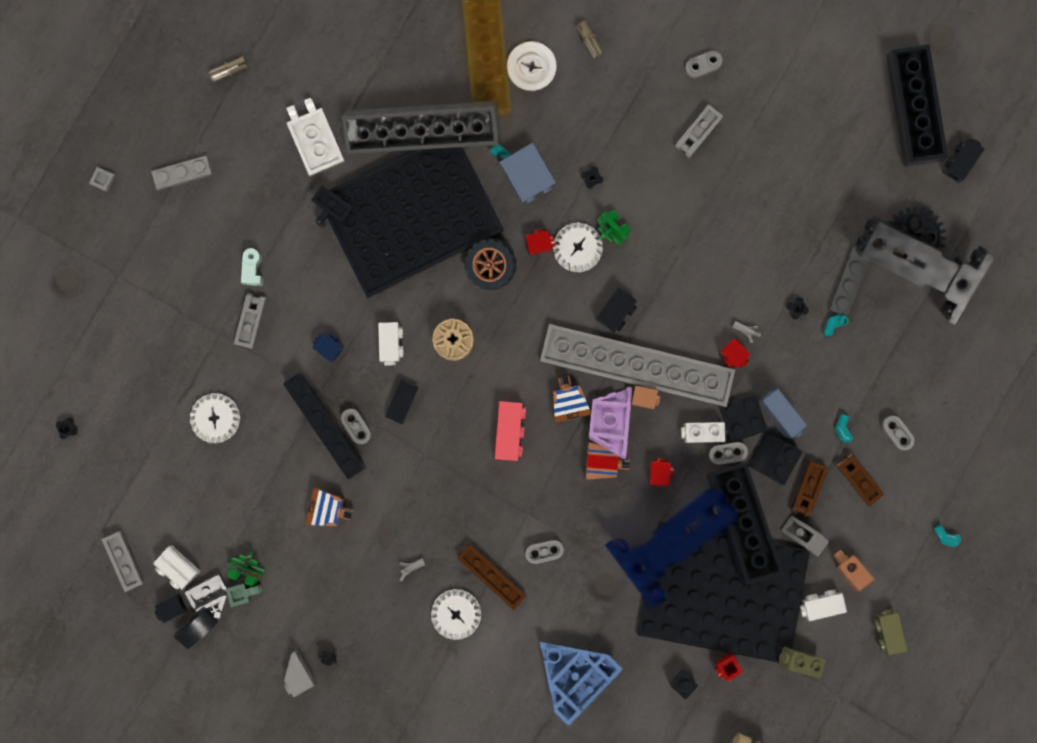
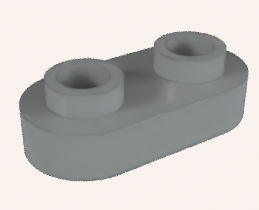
[685,51,722,79]
[341,409,371,444]
[882,416,915,451]
[709,442,748,465]
[525,540,564,564]

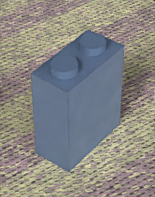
[499,143,555,204]
[758,389,807,438]

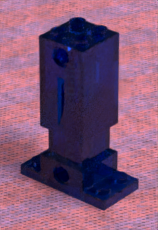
[605,488,739,609]

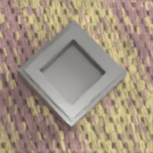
[89,167,116,193]

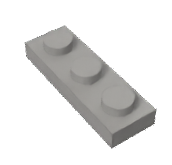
[151,156,213,191]
[102,531,144,592]

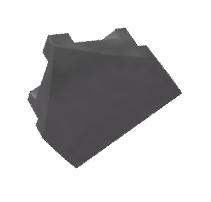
[184,573,227,618]

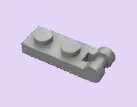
[675,105,723,158]
[234,293,267,349]

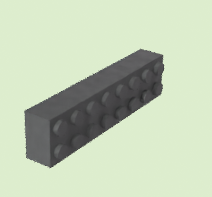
[342,101,501,154]

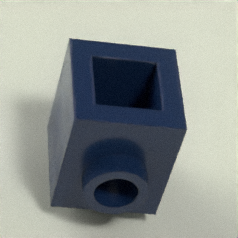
[312,333,344,363]

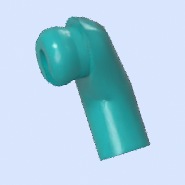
[489,144,511,160]
[823,314,849,337]
[835,414,853,443]
[933,525,962,547]

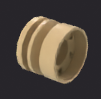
[432,319,474,361]

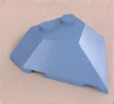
[540,642,623,726]

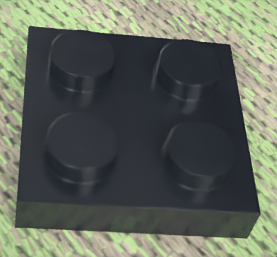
[718,394,768,443]

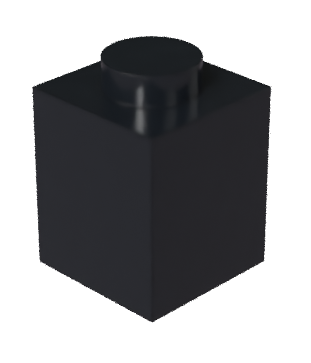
[155,594,188,624]
[669,669,699,700]

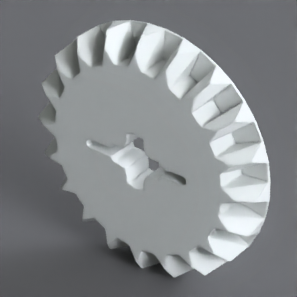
[507,42,556,91]
[553,222,603,272]
[190,393,240,443]
[431,589,481,640]

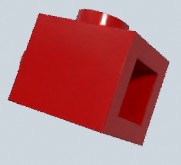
[526,229,555,256]
[719,338,751,369]
[649,458,674,486]
[714,653,743,682]

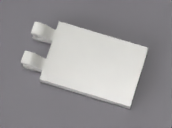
[286,98,345,176]

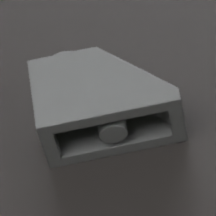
[781,516,829,557]
[284,649,316,697]

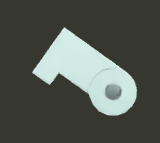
[241,248,263,286]

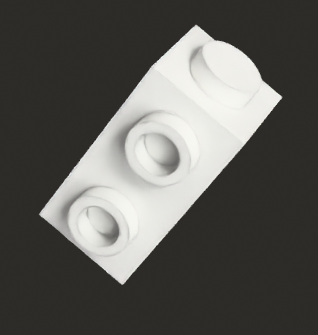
[379,322,403,366]
[681,422,725,443]
[800,589,847,621]

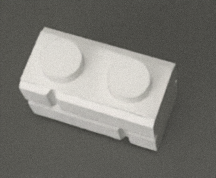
[153,546,200,590]

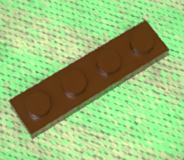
[457,544,527,611]

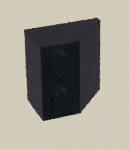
[748,433,803,485]

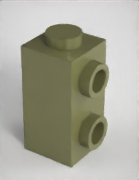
[874,609,907,656]
[778,647,826,679]

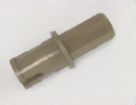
[576,21,603,58]
[209,56,248,81]

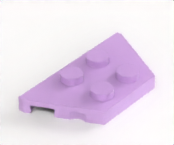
[589,387,632,459]

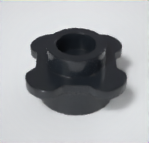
[581,167,603,189]
[786,297,809,320]
[56,418,78,439]
[318,651,337,666]

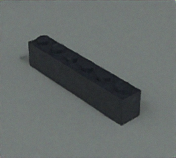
[283,373,366,480]

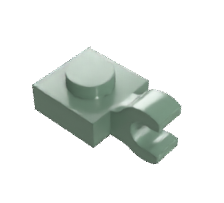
[226,583,263,607]

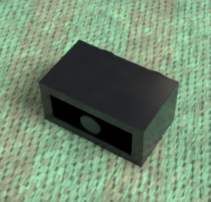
[595,287,637,333]

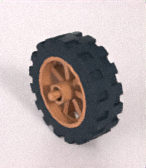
[464,238,517,290]

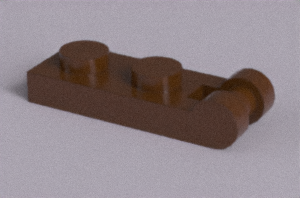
[835,452,884,507]
[791,461,828,518]

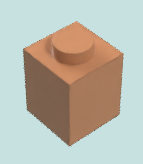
[631,386,660,410]

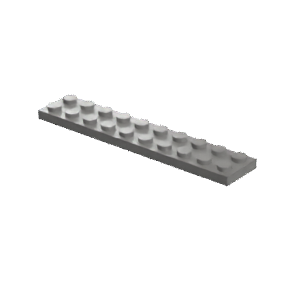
[540,324,735,407]

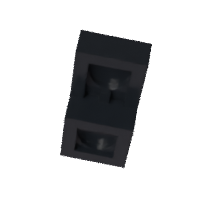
[385,379,419,425]
[174,609,218,649]

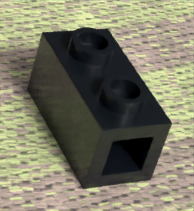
[943,138,985,183]

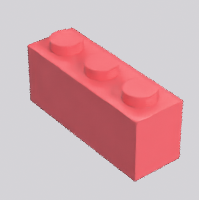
[495,401,526,461]

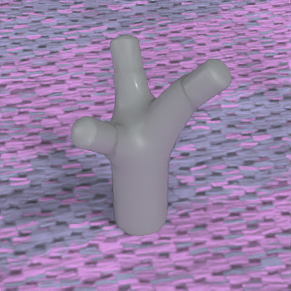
[732,321,761,343]
[399,558,425,581]

